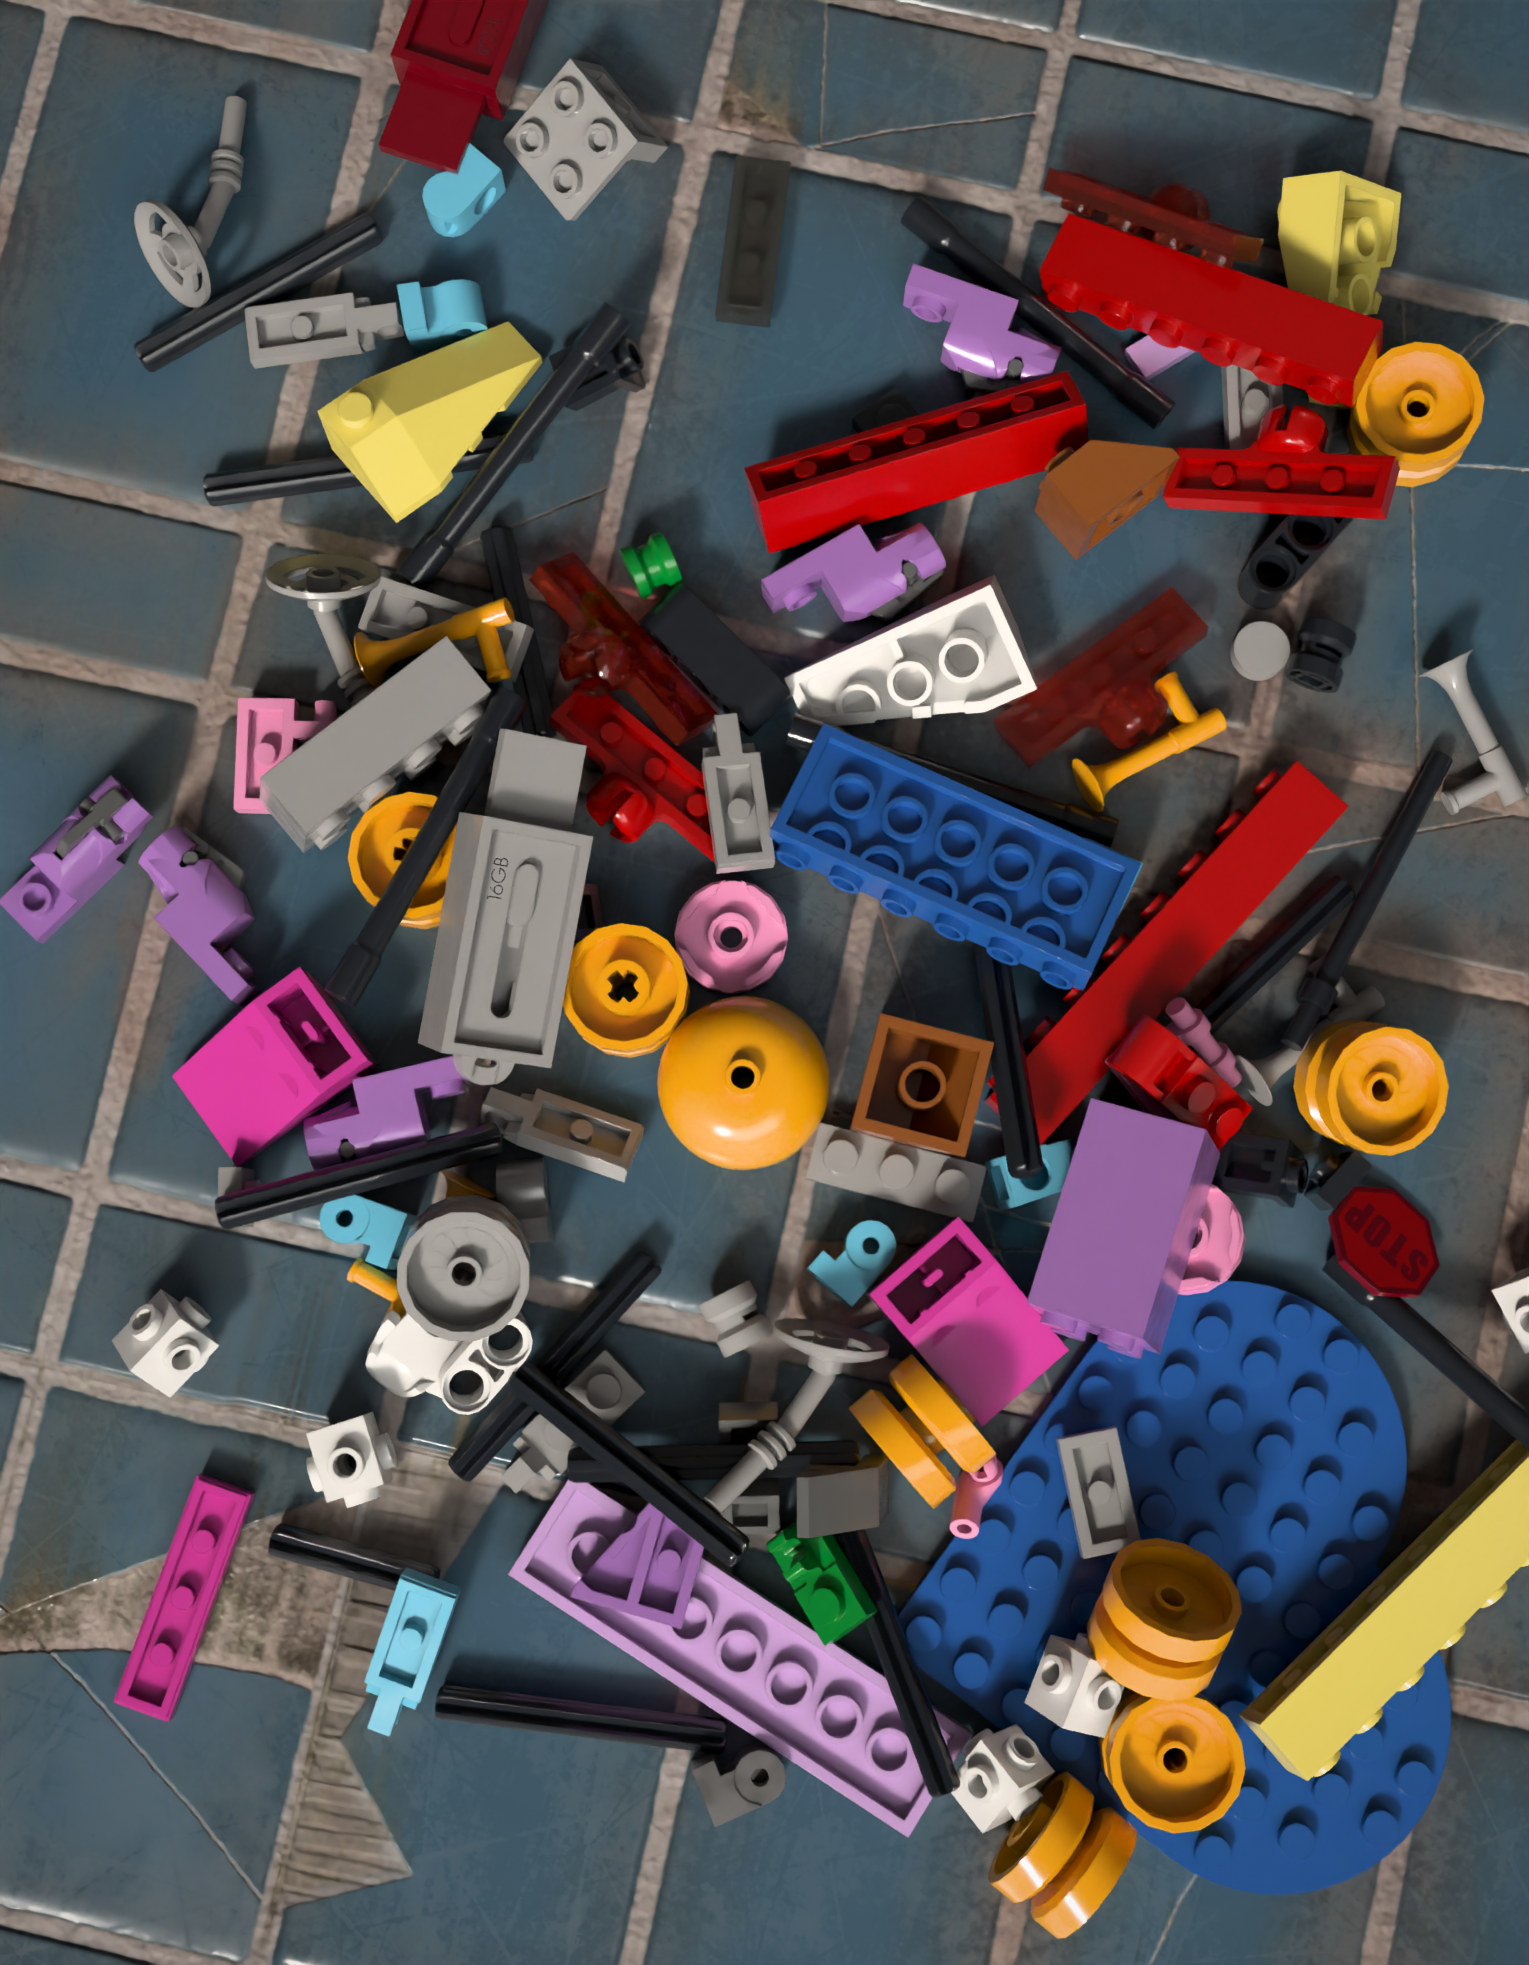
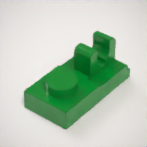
[766,1520,878,1646]

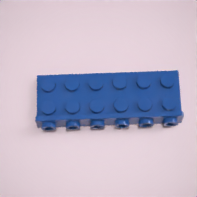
[770,723,1141,990]

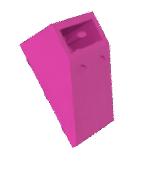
[172,967,379,1167]
[867,1216,1069,1427]

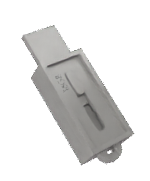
[418,728,593,1085]

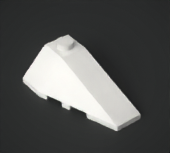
[784,574,1038,726]

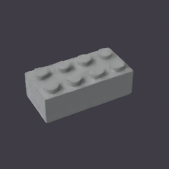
[260,636,491,853]

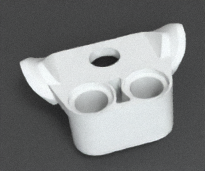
[365,1262,533,1415]

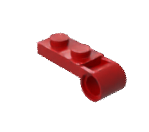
[1107,1014,1253,1151]

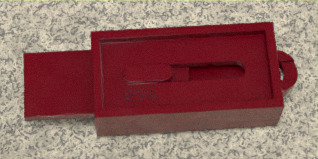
[378,0,548,174]

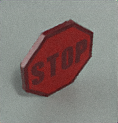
[1328,1186,1440,1298]

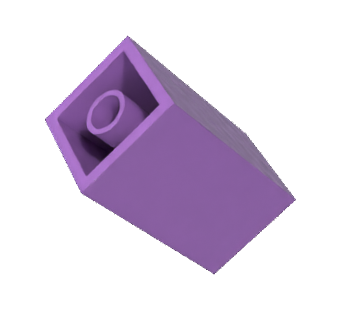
[1027,1098,1220,1359]

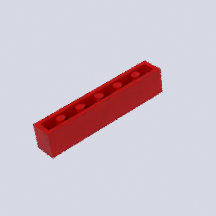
[1039,213,1383,407]
[744,371,1089,554]

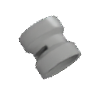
[698,1280,773,1358]

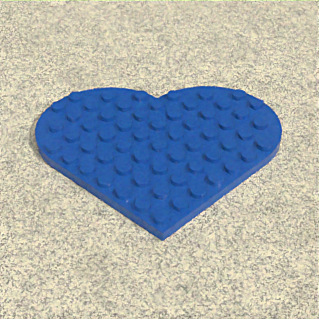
[897,1281,1451,1895]

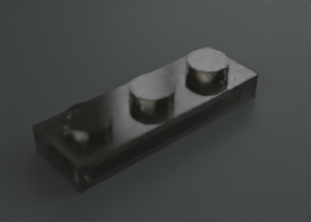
[715,155,791,328]

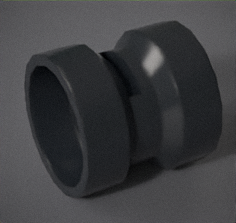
[1284,617,1357,693]

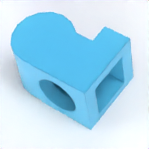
[422,143,506,238]
[397,279,488,353]
[985,1138,1075,1211]
[319,1195,417,1270]
[806,1220,897,1308]

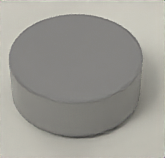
[1230,621,1290,681]

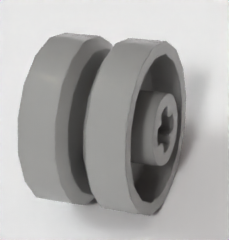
[397,1195,531,1341]

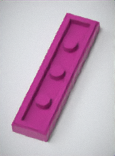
[113,1473,255,1722]

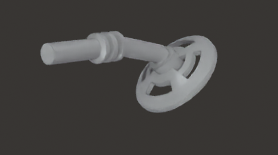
[134,96,247,308]
[265,554,381,707]
[703,1318,890,1515]

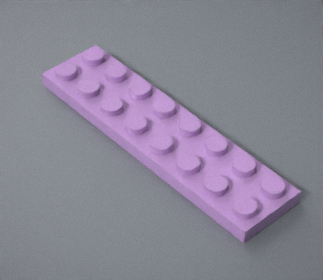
[508,1479,971,1837]

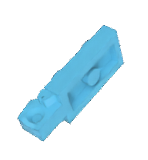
[364,1567,461,1736]

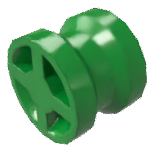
[619,530,683,600]

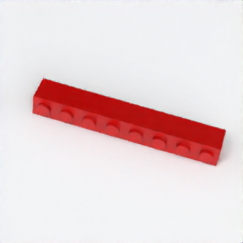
[984,761,1349,1145]

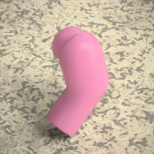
[950,1455,1003,1539]

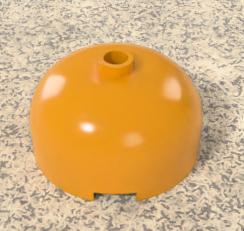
[657,996,830,1170]

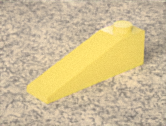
[1277,171,1401,410]
[317,321,543,523]

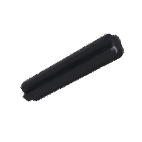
[268,1523,441,1591]

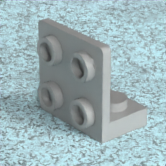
[504,58,668,221]

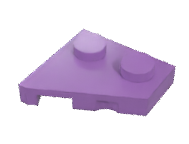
[570,1503,704,1629]

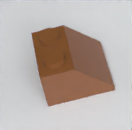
[1034,439,1180,561]
[849,1013,994,1157]

